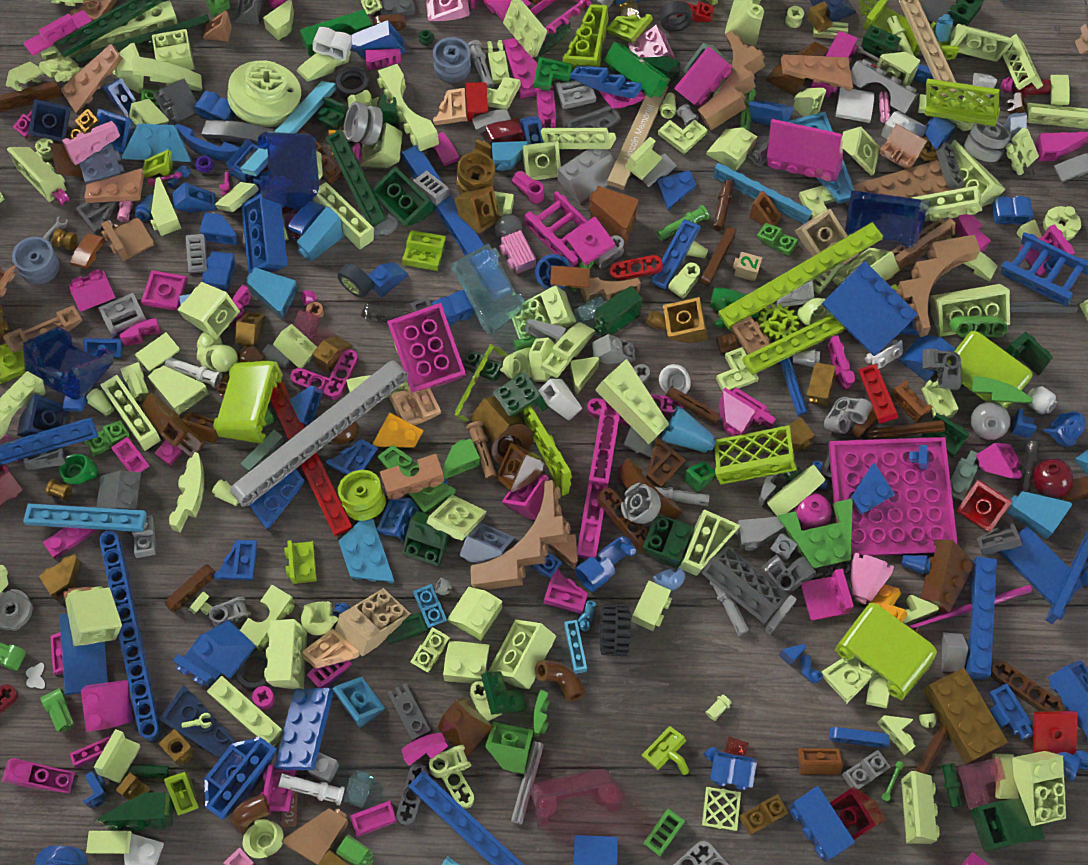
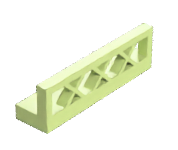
[1003,34,1043,90]
[1026,103,1088,129]
[541,128,616,149]

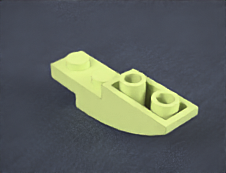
[541,322,595,378]
[169,452,204,533]

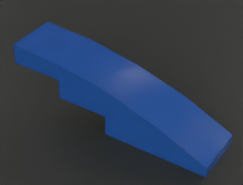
[570,65,642,98]

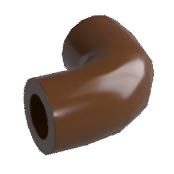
[535,660,585,702]
[231,794,271,834]

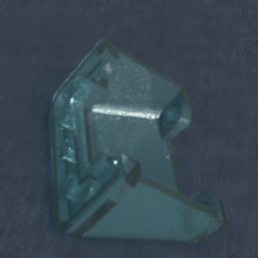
[450,243,525,335]

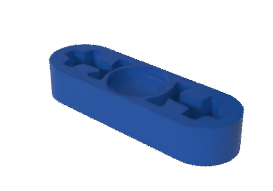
[829,727,890,748]

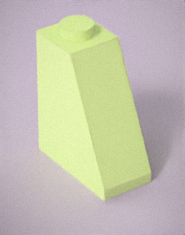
[148,365,209,415]

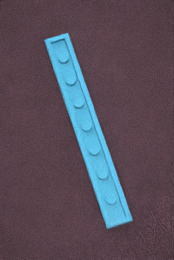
[241,81,337,176]

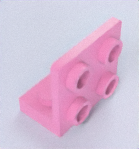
[628,25,676,60]

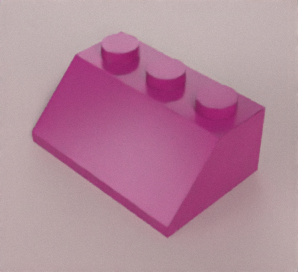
[674,46,733,108]

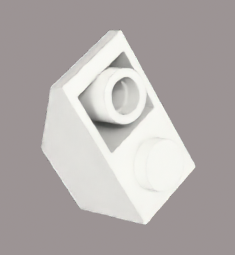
[538,379,583,420]

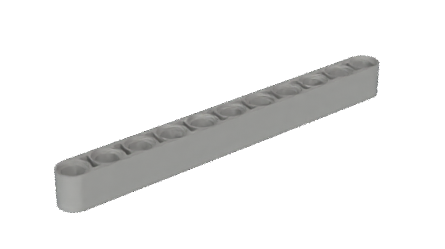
[230,360,408,507]

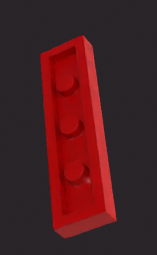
[858,364,898,424]

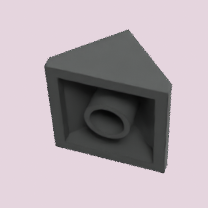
[233,0,265,25]

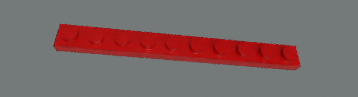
[270,380,352,537]

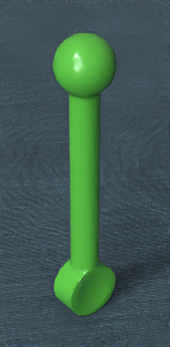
[881,761,904,802]

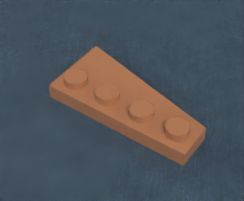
[781,55,853,91]

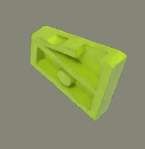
[607,14,653,43]

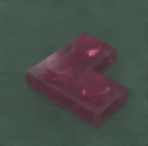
[958,757,1006,810]

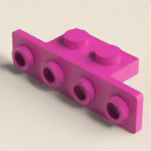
[23,10,92,56]

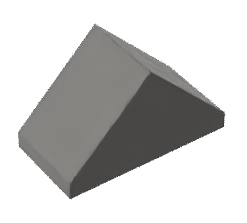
[942,632,968,673]

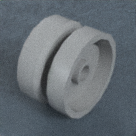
[344,102,383,146]
[964,122,1011,162]

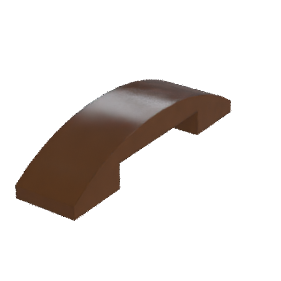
[617,458,683,520]

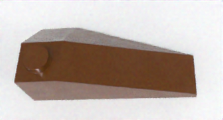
[766,41,829,97]

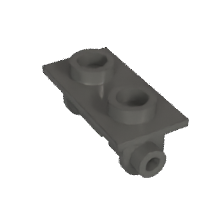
[747,140,769,168]

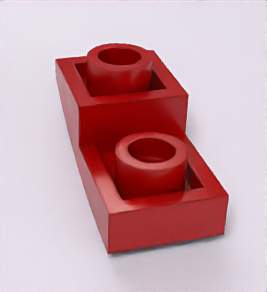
[676,0,714,22]

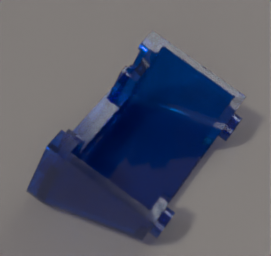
[257,131,319,211]
[845,190,930,247]
[23,326,113,400]

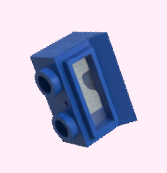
[226,138,260,183]

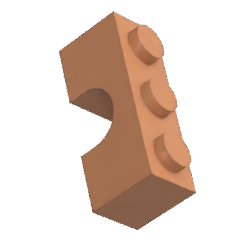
[380,454,444,500]

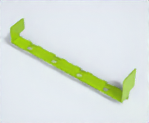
[455,344,508,422]

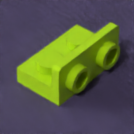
[284,540,317,584]

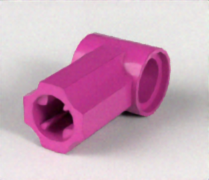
[511,171,544,204]

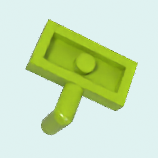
[642,726,689,775]

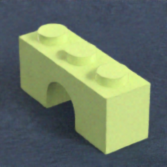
[240,585,295,651]

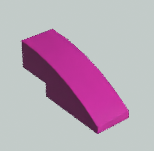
[951,214,991,252]

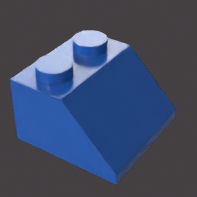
[898,335,956,382]

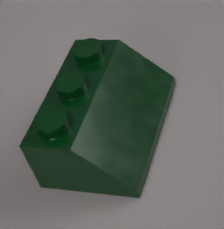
[372,166,436,227]

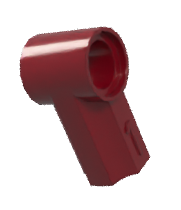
[1013,76,1051,98]

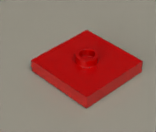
[1033,711,1077,754]

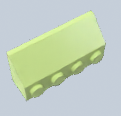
[930,284,1010,337]

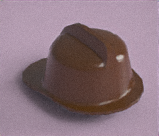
[491,424,533,464]

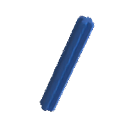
[779,358,807,416]

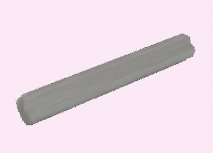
[511,742,544,825]

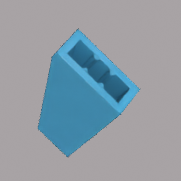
[297,206,344,262]
[247,268,298,320]
[1006,491,1072,540]

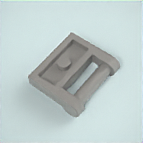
[554,80,596,109]
[98,293,146,337]

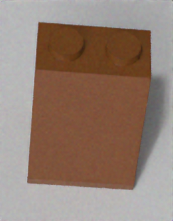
[588,186,639,247]

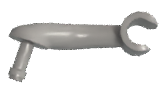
[43,216,68,241]

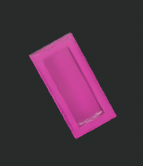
[350,801,398,837]

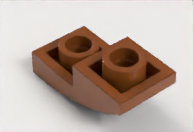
[70,234,105,269]
[550,266,590,288]

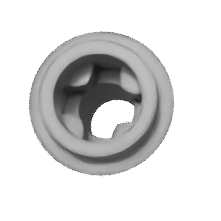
[793,350,820,368]

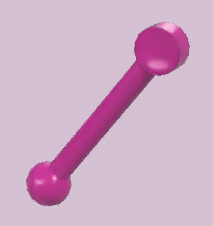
[147,171,181,186]

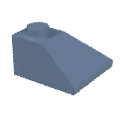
[460,522,515,564]

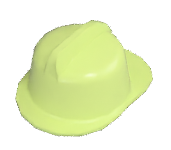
[500,348,532,379]

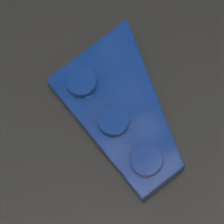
[249,469,305,531]

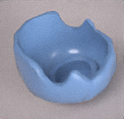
[653,567,685,591]

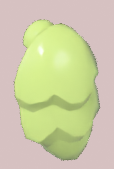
[197,332,223,370]

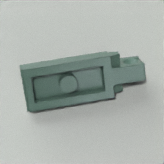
[950,450,978,503]

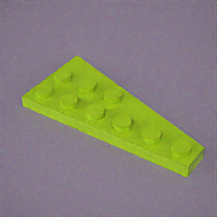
[520,405,572,496]

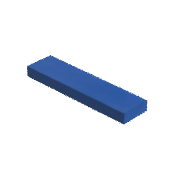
[650,219,701,291]

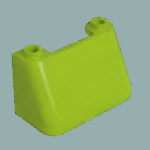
[937,331,1033,409]
[213,361,283,443]
[835,603,937,701]

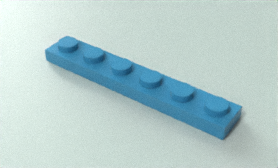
[713,163,813,224]
[23,504,147,532]

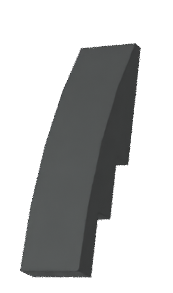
[201,120,275,146]

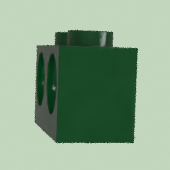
[947,0,984,27]

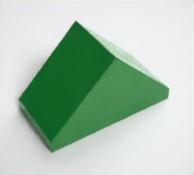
[684,461,716,493]

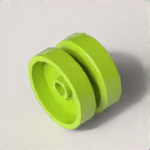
[338,470,386,521]

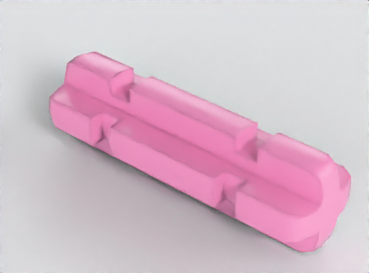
[879,91,890,123]

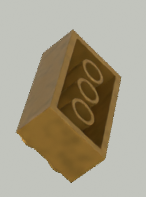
[923,668,1008,764]

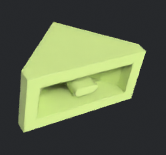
[570,357,599,395]

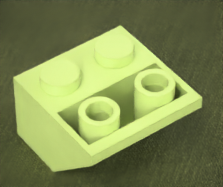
[152,29,195,70]

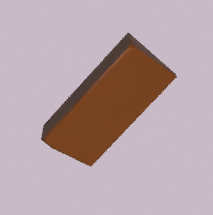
[798,748,843,775]

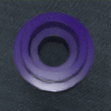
[196,156,214,173]

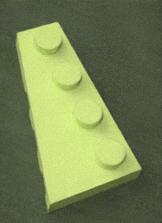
[821,656,877,704]

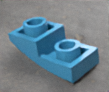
[413,584,447,628]

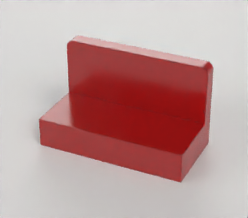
[466,82,488,122]

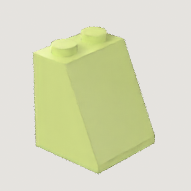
[178,282,240,340]
[65,586,122,646]

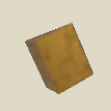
[470,396,524,443]

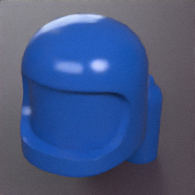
[1058,750,1088,782]

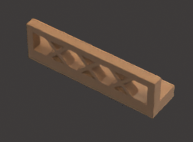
[891,219,955,272]

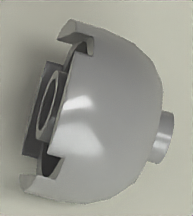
[971,402,1010,440]
[621,483,661,524]

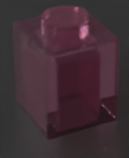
[293,310,322,338]

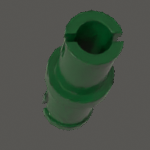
[941,763,964,808]

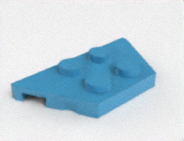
[122,124,192,162]
[339,518,395,584]

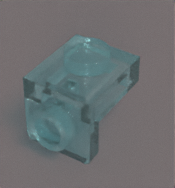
[343,771,375,808]

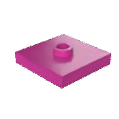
[565,217,616,266]
[141,270,188,311]

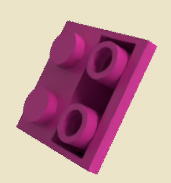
[69,270,115,312]

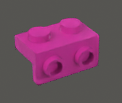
[260,764,297,813]

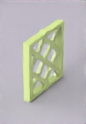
[702,787,741,831]

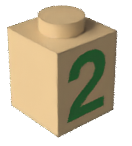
[733,252,762,282]

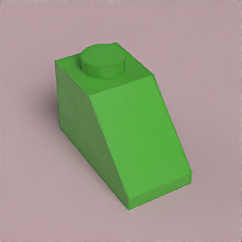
[442,438,480,479]

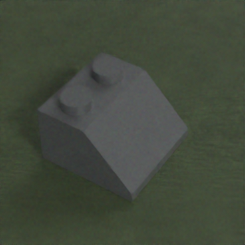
[96,470,141,510]

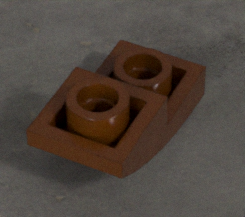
[1061,476,1088,502]

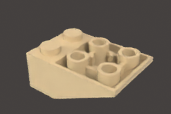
[335,588,411,656]

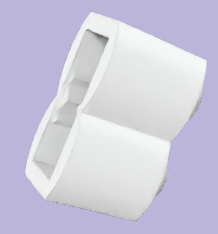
[313,27,353,60]

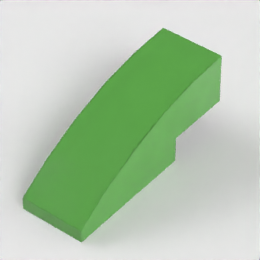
[972,376,1032,404]

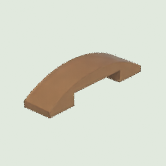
[3,305,82,352]

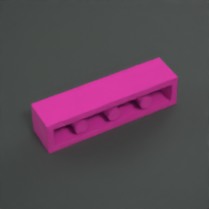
[70,735,112,768]

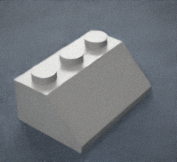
[558,149,615,204]

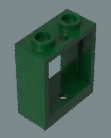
[594,286,643,337]

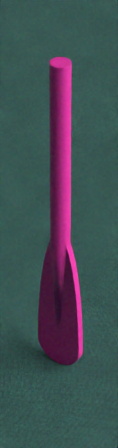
[907,585,1032,628]

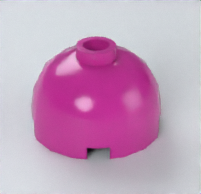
[792,493,832,531]

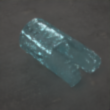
[574,296,607,323]

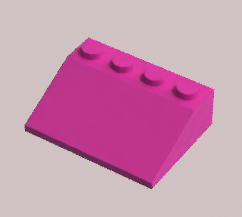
[767,119,843,182]
[387,303,467,393]

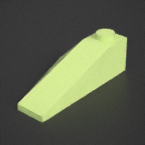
[950,140,1005,207]

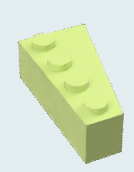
[595,359,669,444]

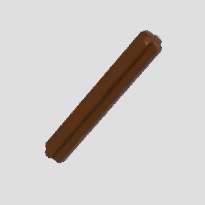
[867,420,945,440]
[915,723,949,774]

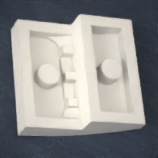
[835,87,874,123]

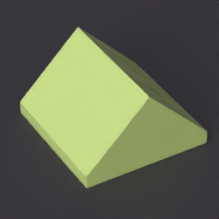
[523,141,561,180]

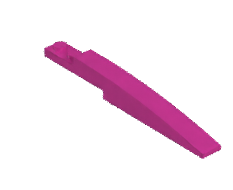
[577,399,620,559]

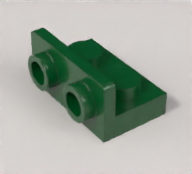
[313,97,348,130]

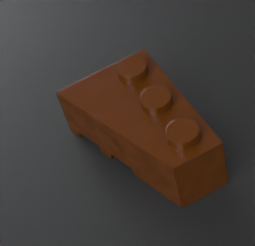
[920,539,975,613]

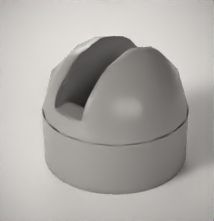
[435,578,452,595]

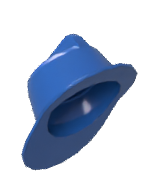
[35,845,87,865]

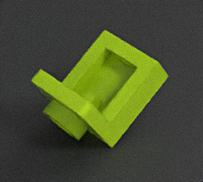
[937,40,959,60]

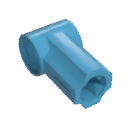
[935,14,953,41]

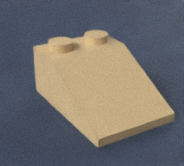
[795,209,859,274]

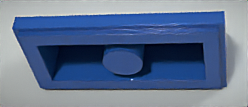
[83,337,124,358]

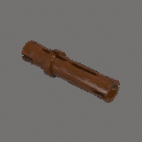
[712,180,734,231]
[665,385,720,424]

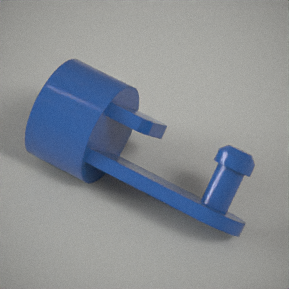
[575,536,636,592]

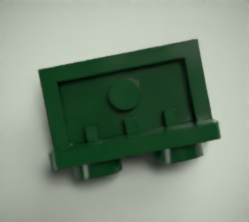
[920,413,969,458]

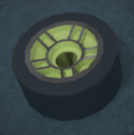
[337,263,373,298]

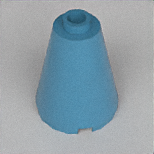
[661,406,716,453]

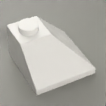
[881,111,928,139]

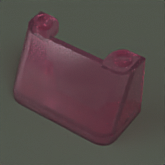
[531,769,623,827]

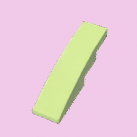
[132,56,202,91]

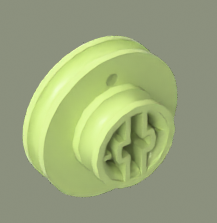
[227,60,301,127]

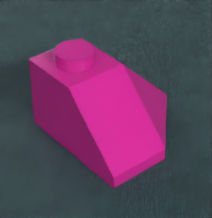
[976,443,1022,478]

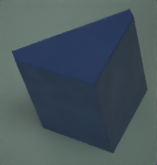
[28,99,71,142]

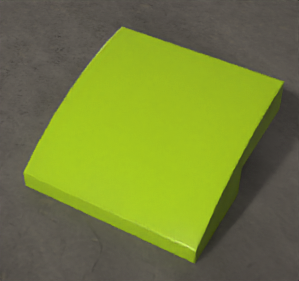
[402,230,446,271]

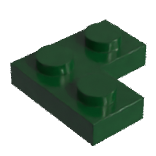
[481,671,526,715]

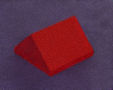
[956,480,1012,532]

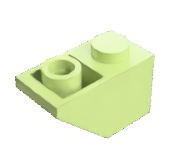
[528,338,555,382]

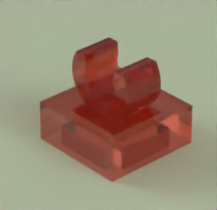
[724,736,749,756]

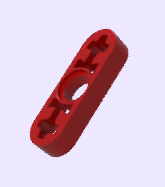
[610,255,663,281]

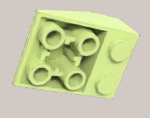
[509,285,577,339]
[1013,751,1066,826]

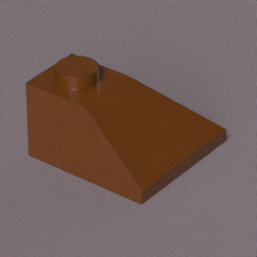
[496,443,545,492]
[438,698,493,758]

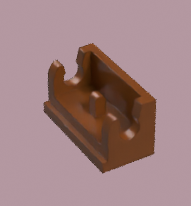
[890,380,933,423]

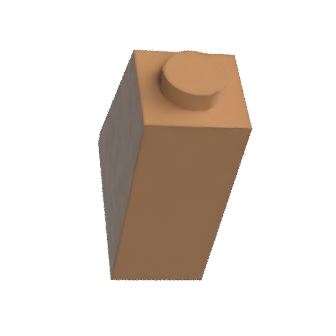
[282,808,349,865]

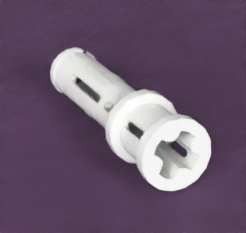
[165,357,222,388]
[278,773,345,806]

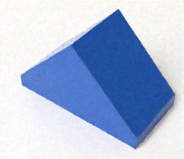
[290,385,323,426]

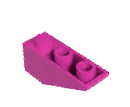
[1034,131,1088,161]
[1,758,75,794]

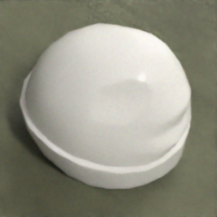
[659,364,691,394]

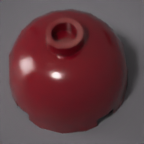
[1033,459,1073,498]

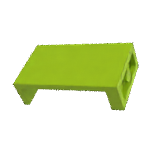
[863,0,936,56]

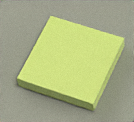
[214,182,259,212]

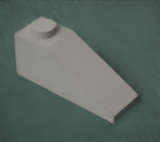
[737,517,786,551]

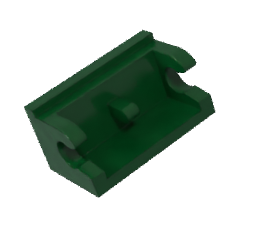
[380,94,400,130]

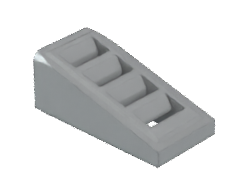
[413,171,450,205]
[186,234,207,274]
[524,319,566,344]

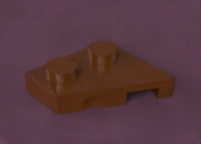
[646,437,686,488]

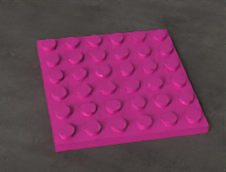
[829,437,958,557]

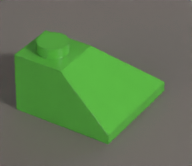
[486,722,534,774]

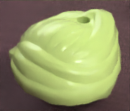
[797,298,832,326]

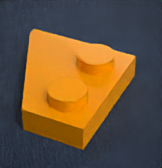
[372,412,424,448]

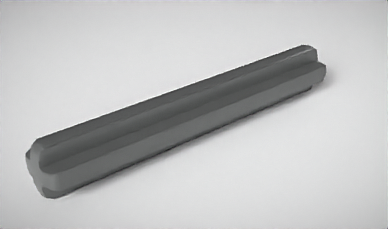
[1010,302,1078,313]

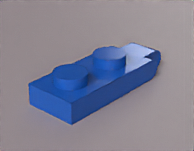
[988,683,1033,741]

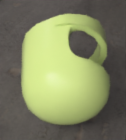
[203,344,238,372]

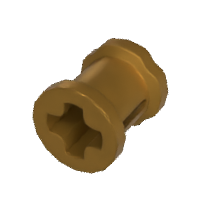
[45,479,72,501]

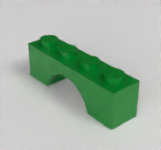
[300,9,372,56]

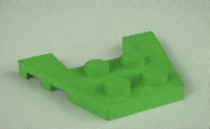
[777,499,852,569]

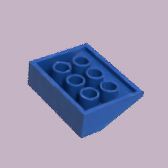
[821,261,917,356]

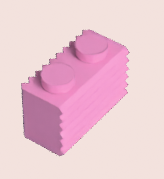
[500,230,536,274]

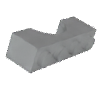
[850,59,919,114]

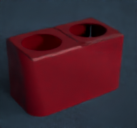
[486,118,525,146]

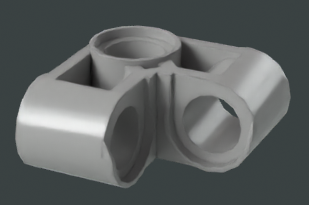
[824,397,873,434]

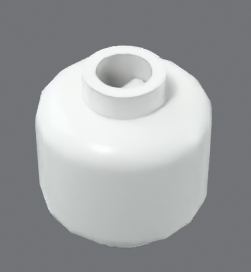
[1027,386,1057,414]

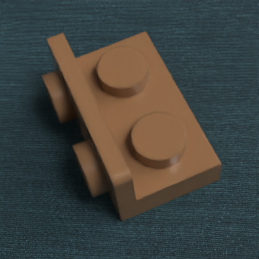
[731,316,771,354]

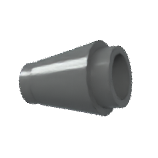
[262,344,290,369]

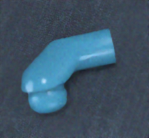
[577,601,596,631]

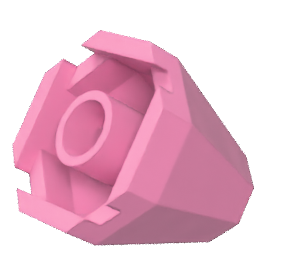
[851,553,894,604]

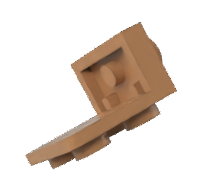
[101,218,154,262]

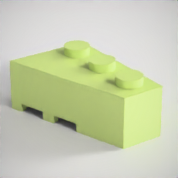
[679,510,741,576]

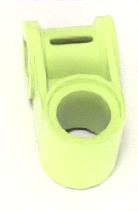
[668,263,700,299]
[470,681,502,721]
[429,745,471,778]

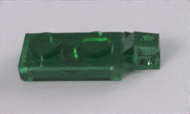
[538,22,571,56]

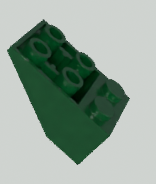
[98,792,174,831]
[970,798,1045,853]

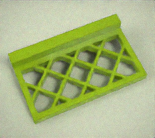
[925,79,1000,126]
[715,425,797,485]

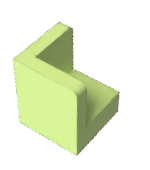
[494,191,514,217]

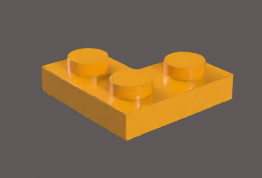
[867,584,908,622]

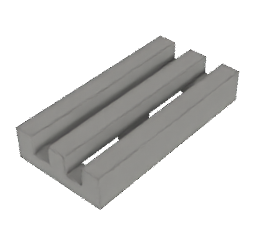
[765,595,797,635]

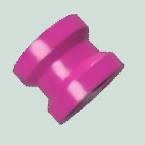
[252,686,275,710]

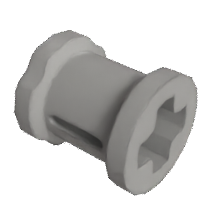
[676,104,699,127]

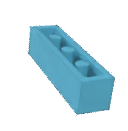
[564,620,587,674]

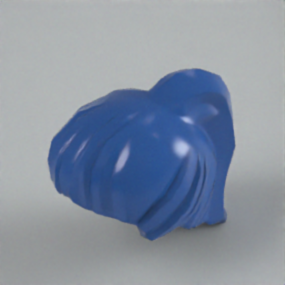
[1043,411,1086,447]

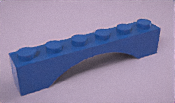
[964,556,997,681]

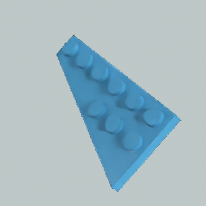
[788,112,856,204]

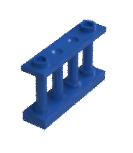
[1001,232,1088,307]

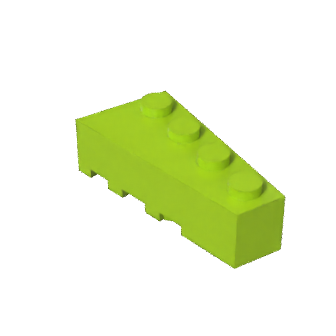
[563,4,609,72]

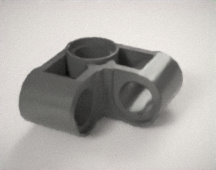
[922,349,961,390]
[762,554,816,592]

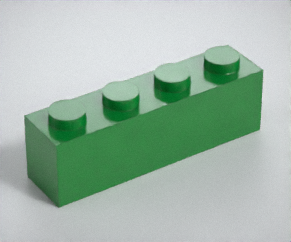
[604,42,671,98]

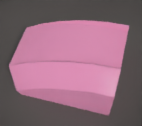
[426,0,470,21]

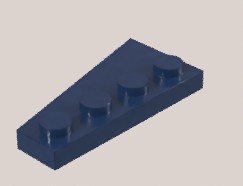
[159,685,237,759]

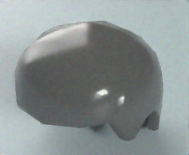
[494,214,523,241]

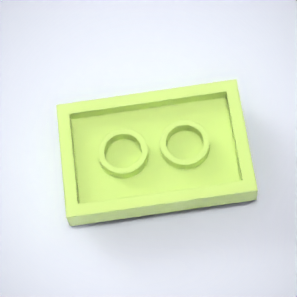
[503,0,548,58]
[427,495,486,540]

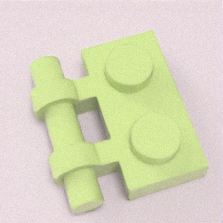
[39,56,84,82]
[1006,128,1039,175]

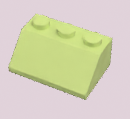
[950,24,1014,62]
[7,147,67,202]
[832,247,900,286]
[264,619,307,690]
[488,619,556,689]
[901,771,939,844]

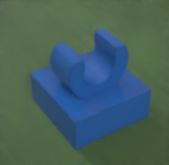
[909,445,929,469]

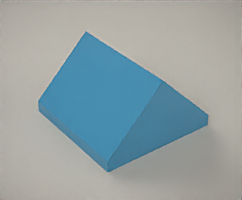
[333,677,386,729]

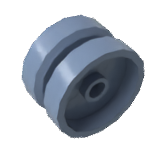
[433,37,471,83]
[12,236,60,285]

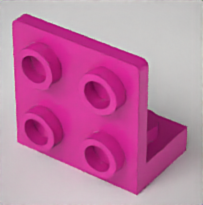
[800,569,854,621]

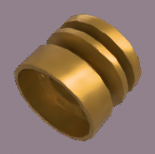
[456,152,495,195]

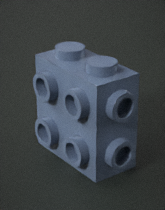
[80,144,125,186]

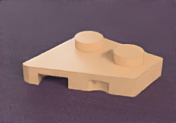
[433,88,467,125]
[302,629,359,669]

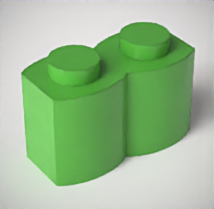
[337,835,374,865]

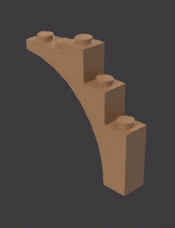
[698,31,765,130]
[896,235,980,337]
[471,480,570,590]

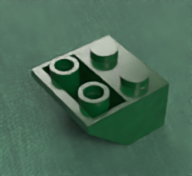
[402,511,451,567]
[642,514,693,569]

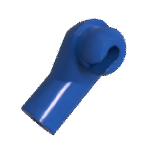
[167,166,191,188]
[801,655,823,683]

